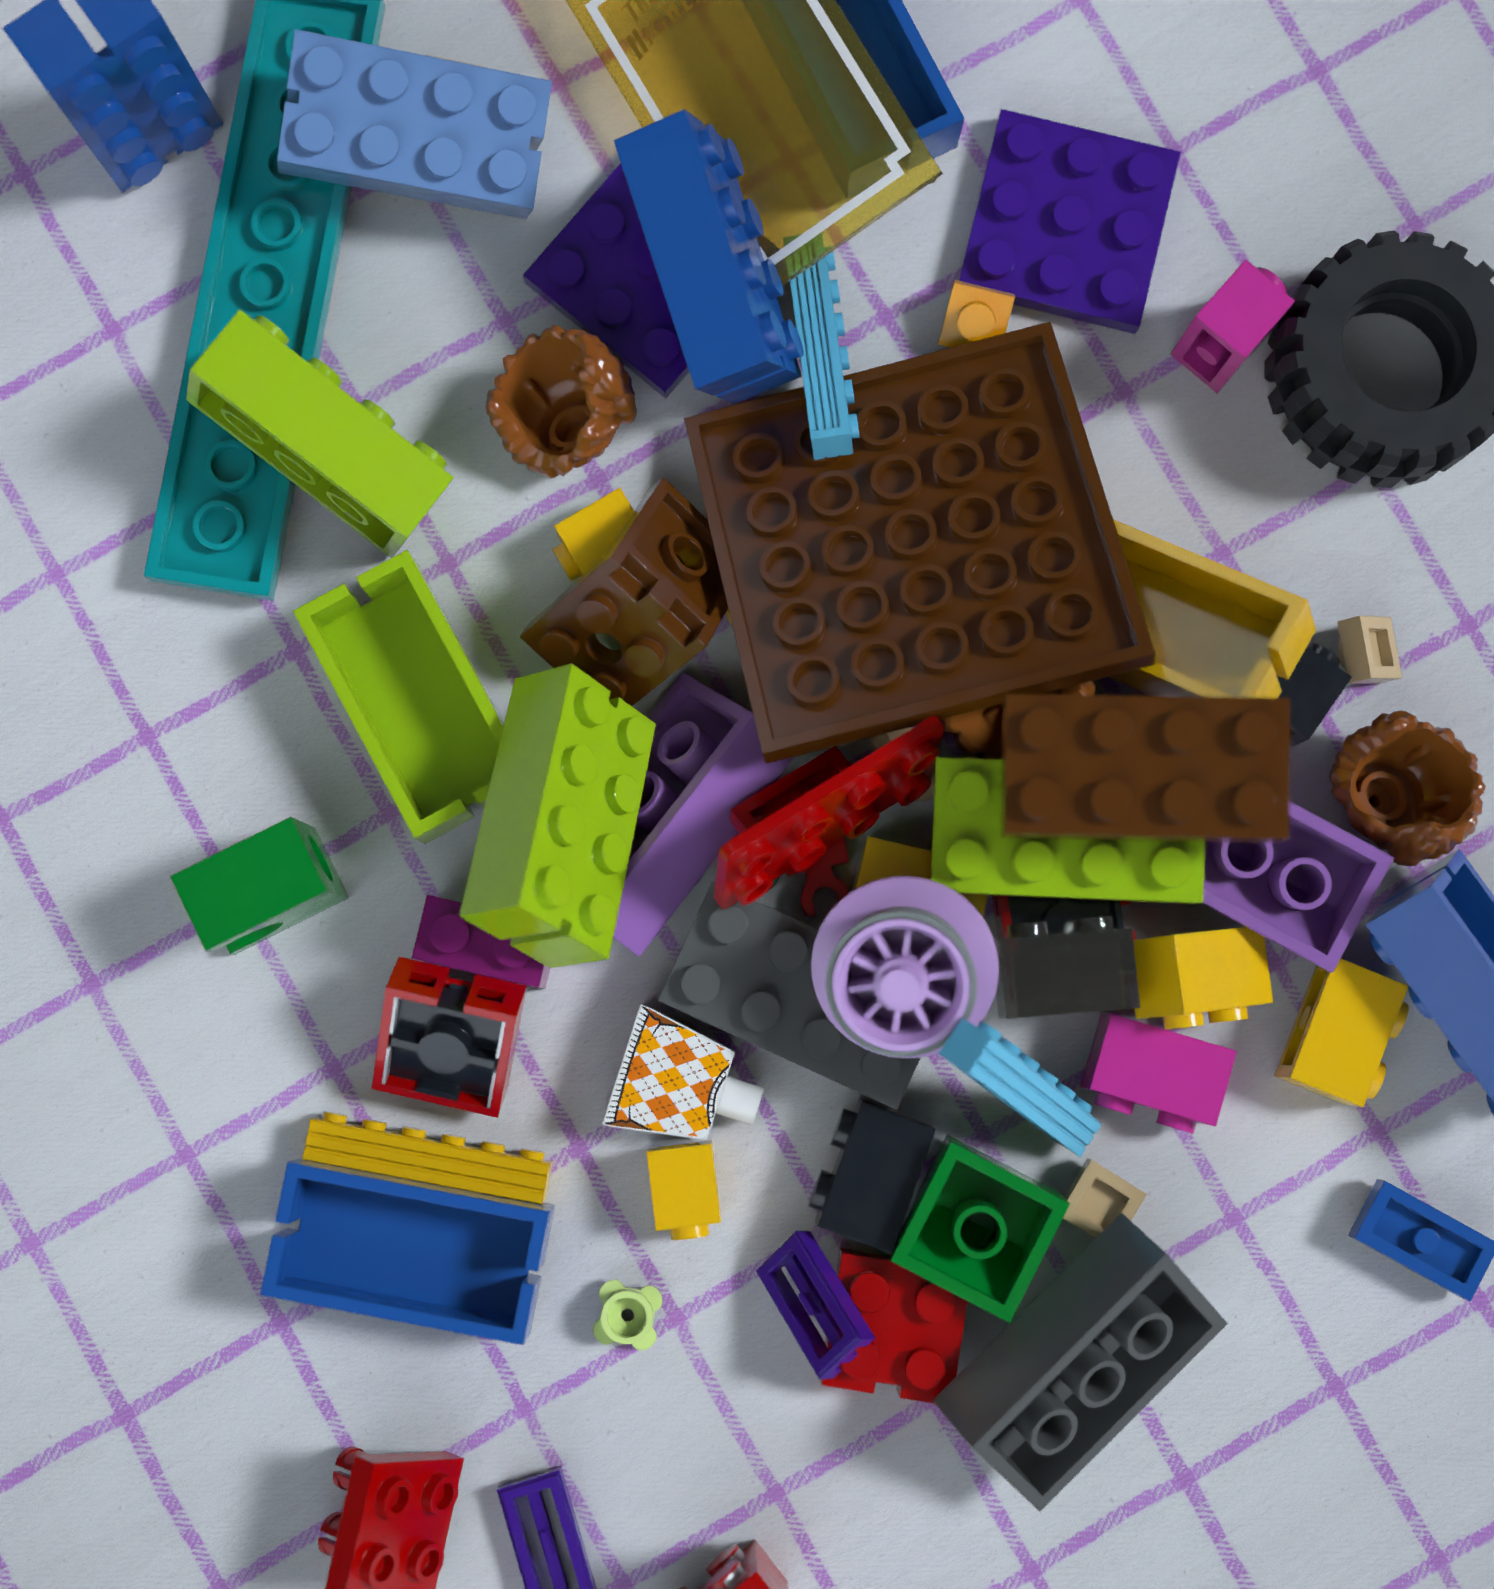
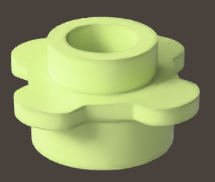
[593,1279,663,1351]

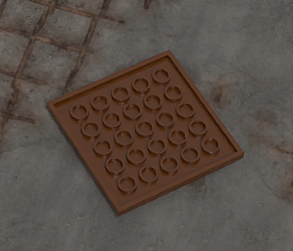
[684,321,1155,764]

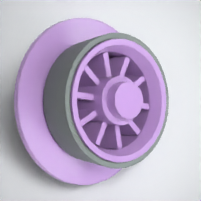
[811,876,999,1058]

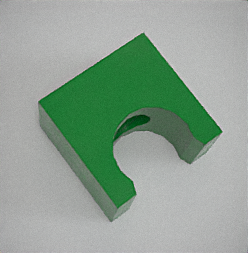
[170,816,349,955]

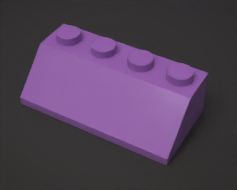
[614,672,794,957]
[1202,801,1394,973]

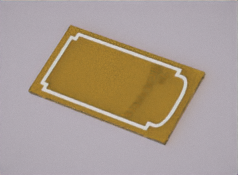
[565,0,943,286]

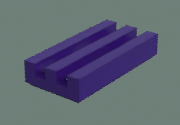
[756,1230,875,1380]
[497,1466,597,1589]

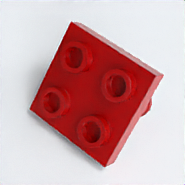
[318,1446,464,1589]

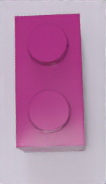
[1170,259,1295,394]
[1080,1013,1237,1134]

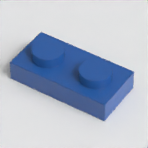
[1348,1179,1494,1302]

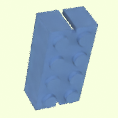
[277,29,552,219]

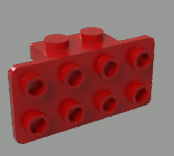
[714,716,945,909]

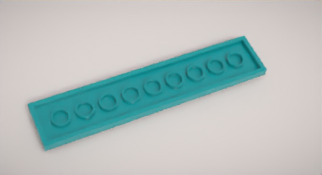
[144,0,385,601]

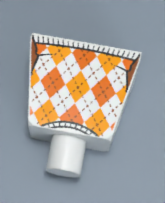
[602,1005,764,1140]

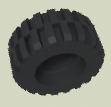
[1264,230,1494,488]

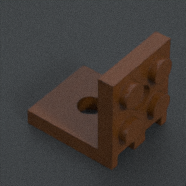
[520,477,728,706]

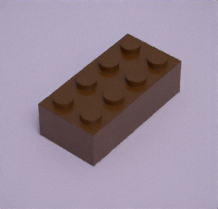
[1001,694,1290,843]

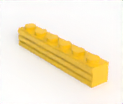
[302,1111,553,1204]

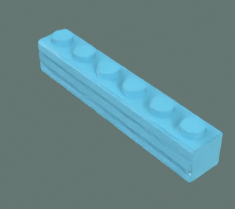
[784,232,860,460]
[938,1018,1101,1157]

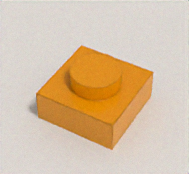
[938,280,1015,347]

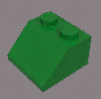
[890,1134,1070,1323]

